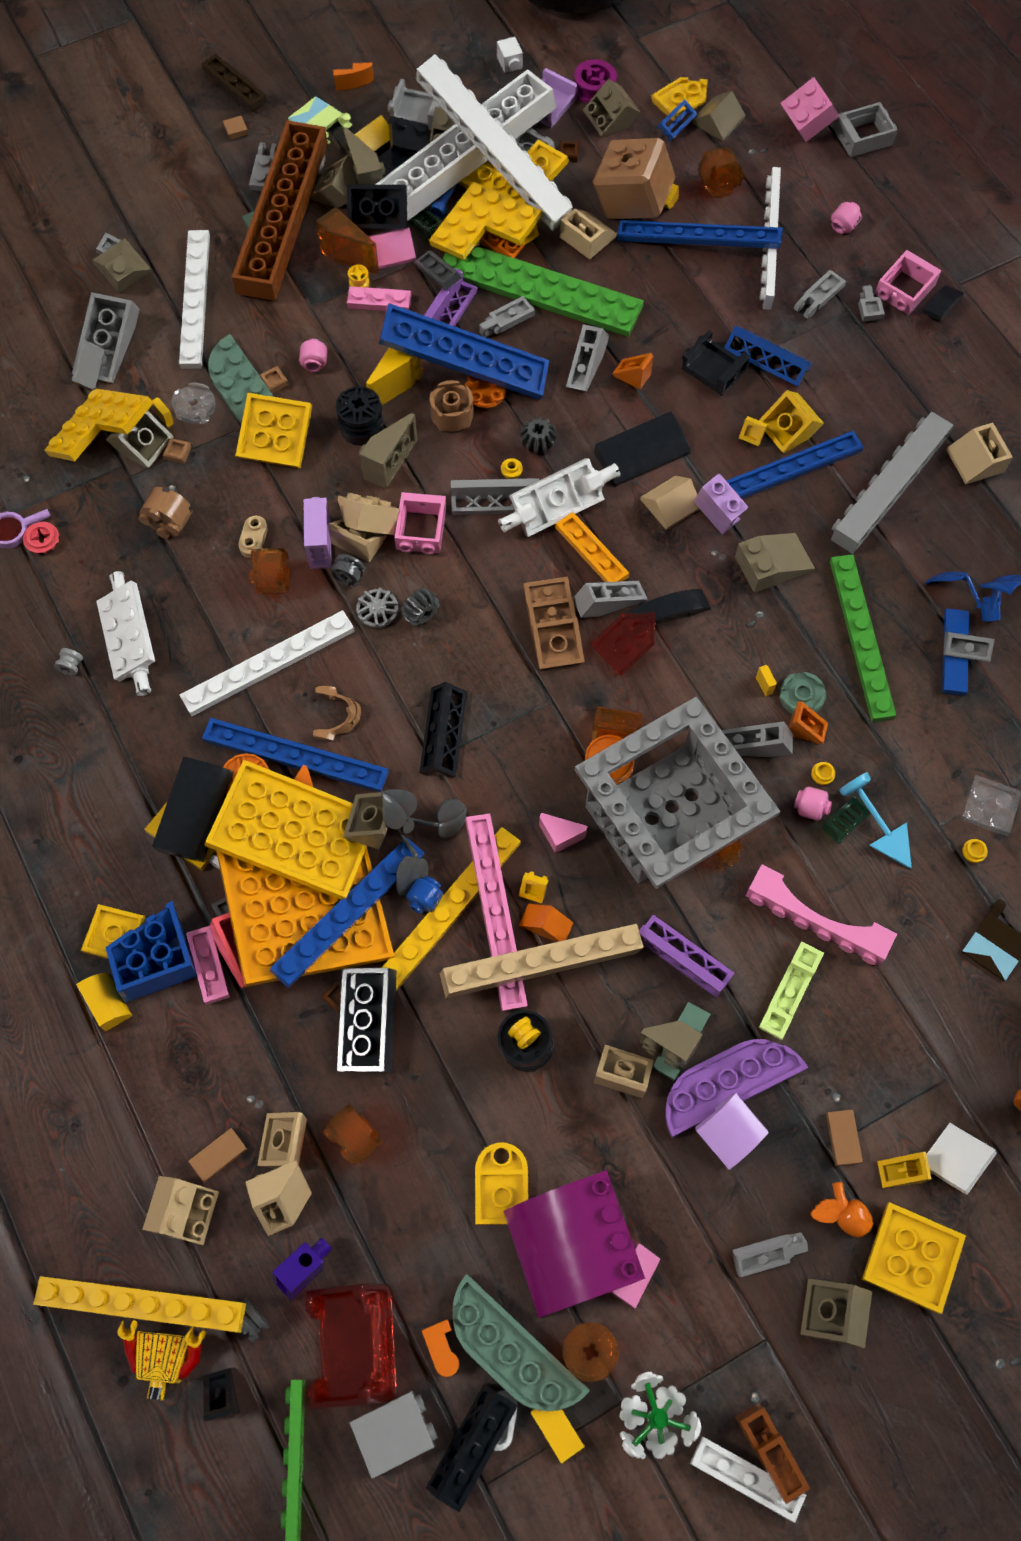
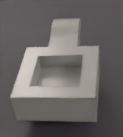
[858,285,885,322]

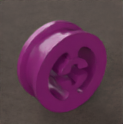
[574,59,617,104]

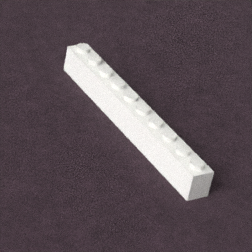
[416,54,573,231]

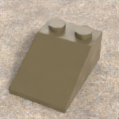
[343,129,385,185]
[359,413,417,489]
[735,533,815,593]

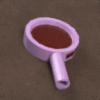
[0,509,51,549]

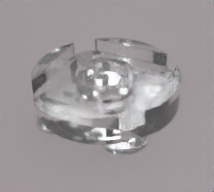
[172,383,216,424]

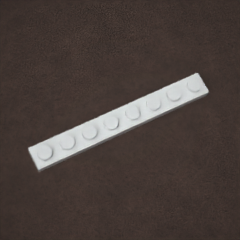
[760,167,781,310]
[179,230,210,369]
[180,610,355,717]

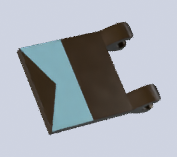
[962,899,1021,981]

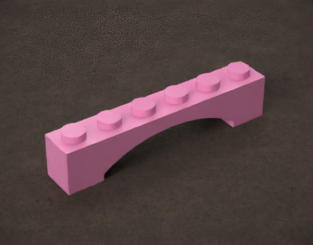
[746,864,897,966]

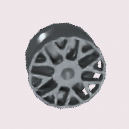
[330,554,366,587]
[241,1297,270,1343]

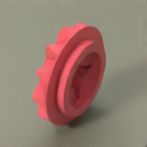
[23,522,59,555]

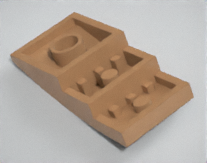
[523,577,585,670]

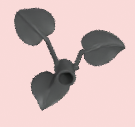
[381,789,467,896]

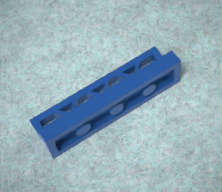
[724,326,813,387]

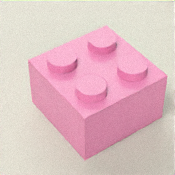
[781,77,839,142]

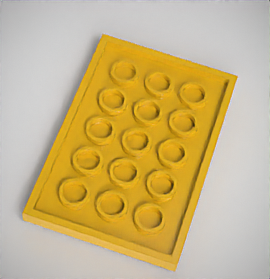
[205,760,367,900]

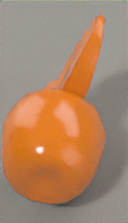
[811,1182,873,1238]

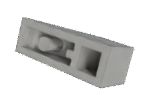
[566,324,609,392]
[573,581,647,618]
[721,721,793,758]

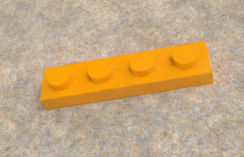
[555,512,629,582]

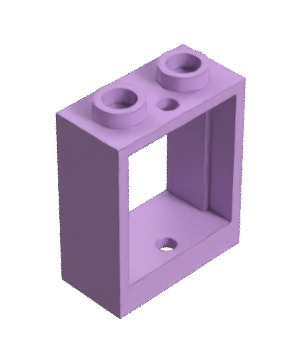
[304,497,332,569]

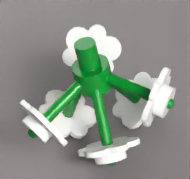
[619,1372,701,1459]

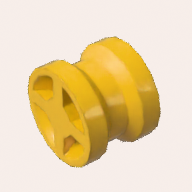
[348,265,370,288]
[508,1017,541,1050]

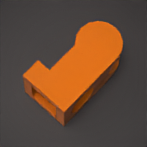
[422,1319,460,1377]

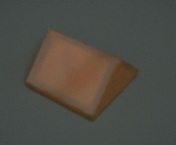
[591,706,643,740]

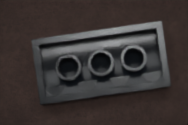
[594,411,691,487]
[152,756,233,862]
[337,968,397,1073]

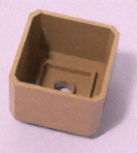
[592,138,675,219]

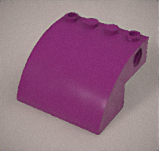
[503,1170,645,1318]

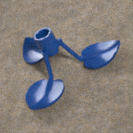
[926,571,1021,621]

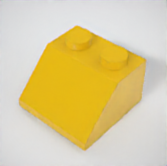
[759,390,824,453]

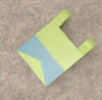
[288,97,352,144]

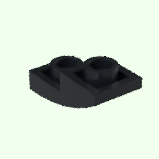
[922,285,964,321]

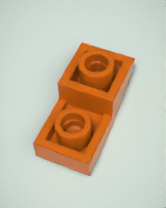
[333,63,374,91]
[478,231,525,258]

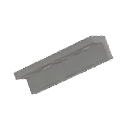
[451,478,539,515]

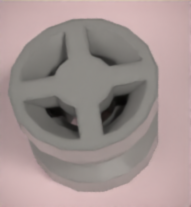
[54,648,83,676]

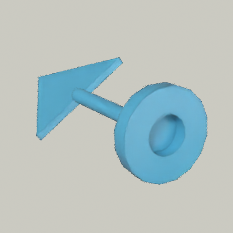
[839,772,912,869]

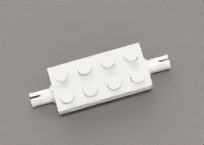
[498,458,620,537]
[96,571,155,696]

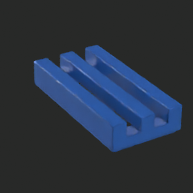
[657,99,697,141]

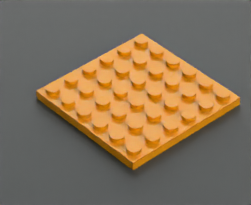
[216,848,394,987]

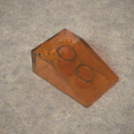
[317,207,379,274]

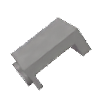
[388,79,440,130]
[350,1391,438,1479]

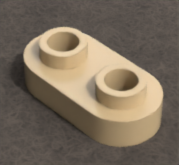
[238,515,268,558]

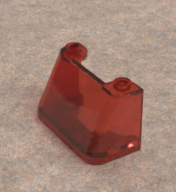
[305,1284,396,1409]

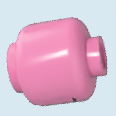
[831,202,862,234]
[299,339,328,372]
[794,787,832,821]

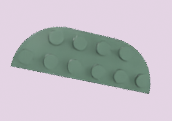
[208,334,274,424]
[453,1274,590,1411]

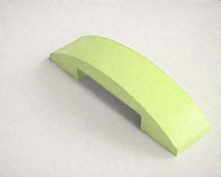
[759,941,824,1040]

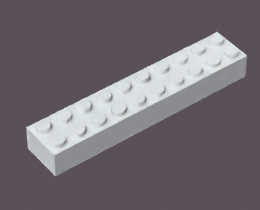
[375,69,556,221]

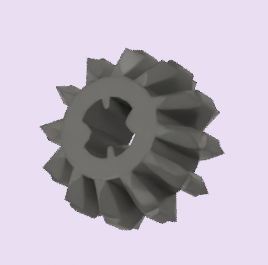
[520,416,557,454]
[401,587,440,627]

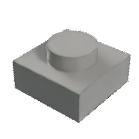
[96,233,121,254]

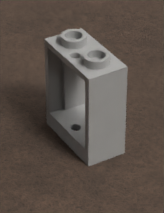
[834,102,897,158]

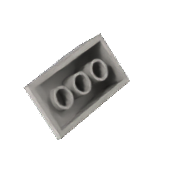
[72,292,140,384]

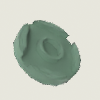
[779,672,826,714]

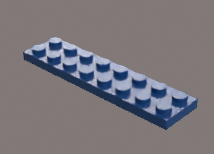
[378,303,549,400]

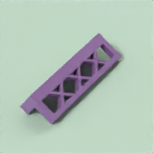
[424,268,477,326]
[639,915,734,998]

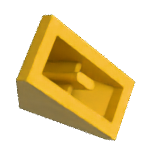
[877,1152,931,1188]

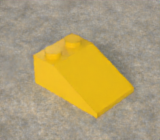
[366,348,423,405]

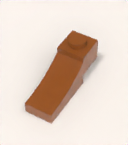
[735,1403,810,1504]

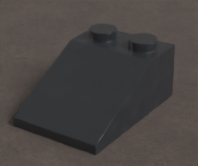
[347,185,407,229]

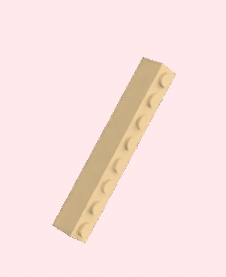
[440,924,644,999]

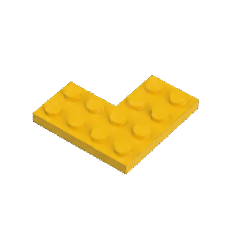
[459,139,569,204]
[429,181,542,260]
[44,389,153,462]

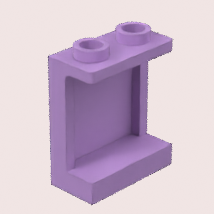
[538,68,577,128]
[694,474,748,535]

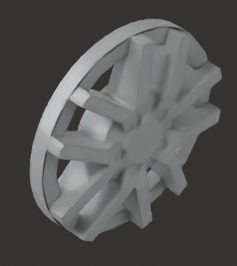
[356,588,399,628]

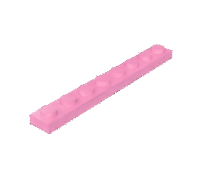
[465,813,528,1012]

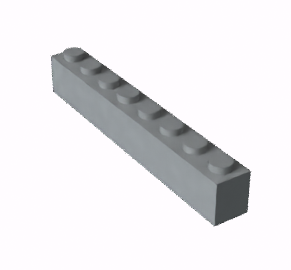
[831,411,953,554]

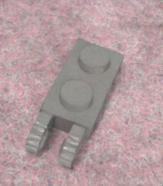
[249,142,277,191]
[794,270,846,319]

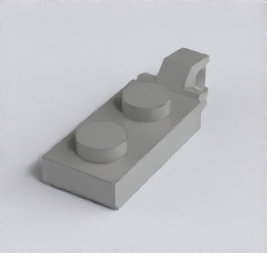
[479,296,535,338]
[732,1233,808,1277]

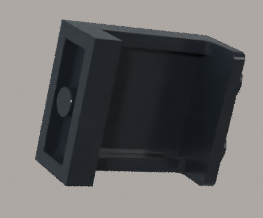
[682,330,750,396]

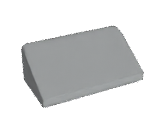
[72,339,104,390]
[943,631,995,662]

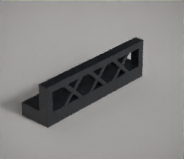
[419,682,467,778]
[426,1384,518,1513]

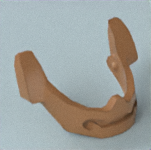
[313,686,361,742]

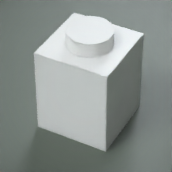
[497,37,523,73]

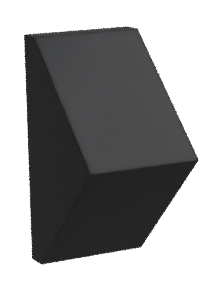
[203,1368,240,1421]

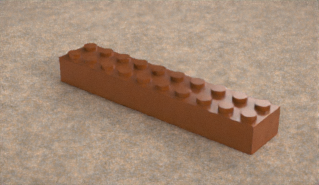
[232,121,328,301]

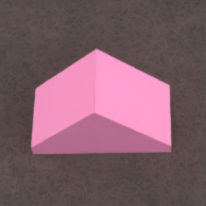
[539,813,588,854]

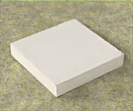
[926,1123,997,1195]

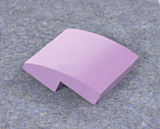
[695,1092,769,1170]

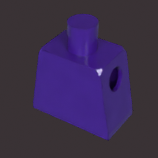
[272,1238,332,1302]

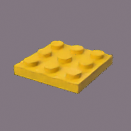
[235,393,313,469]
[862,1202,966,1314]

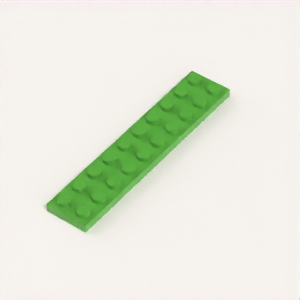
[442,246,644,337]

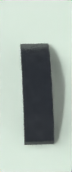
[618,589,711,638]

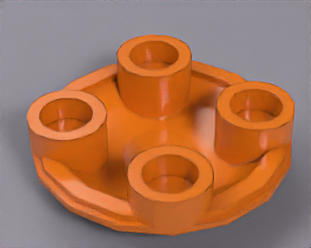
[465,375,506,408]

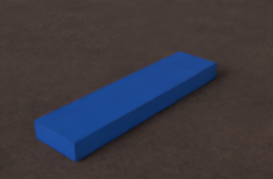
[942,608,969,696]

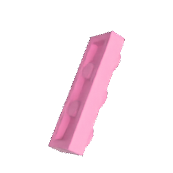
[347,286,411,311]
[186,926,230,1005]

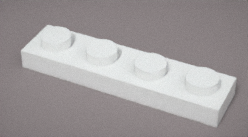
[690,1437,806,1523]

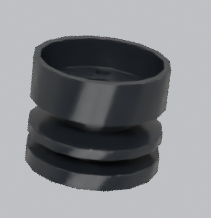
[336,386,384,446]
[497,1010,554,1072]

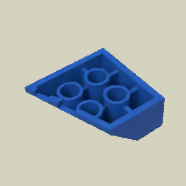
[105,901,197,1003]

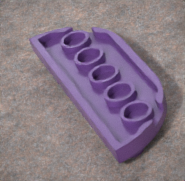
[665,1039,808,1138]

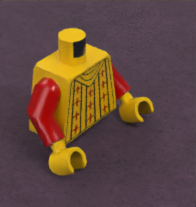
[118,1320,206,1400]

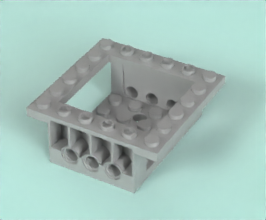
[574,696,781,889]

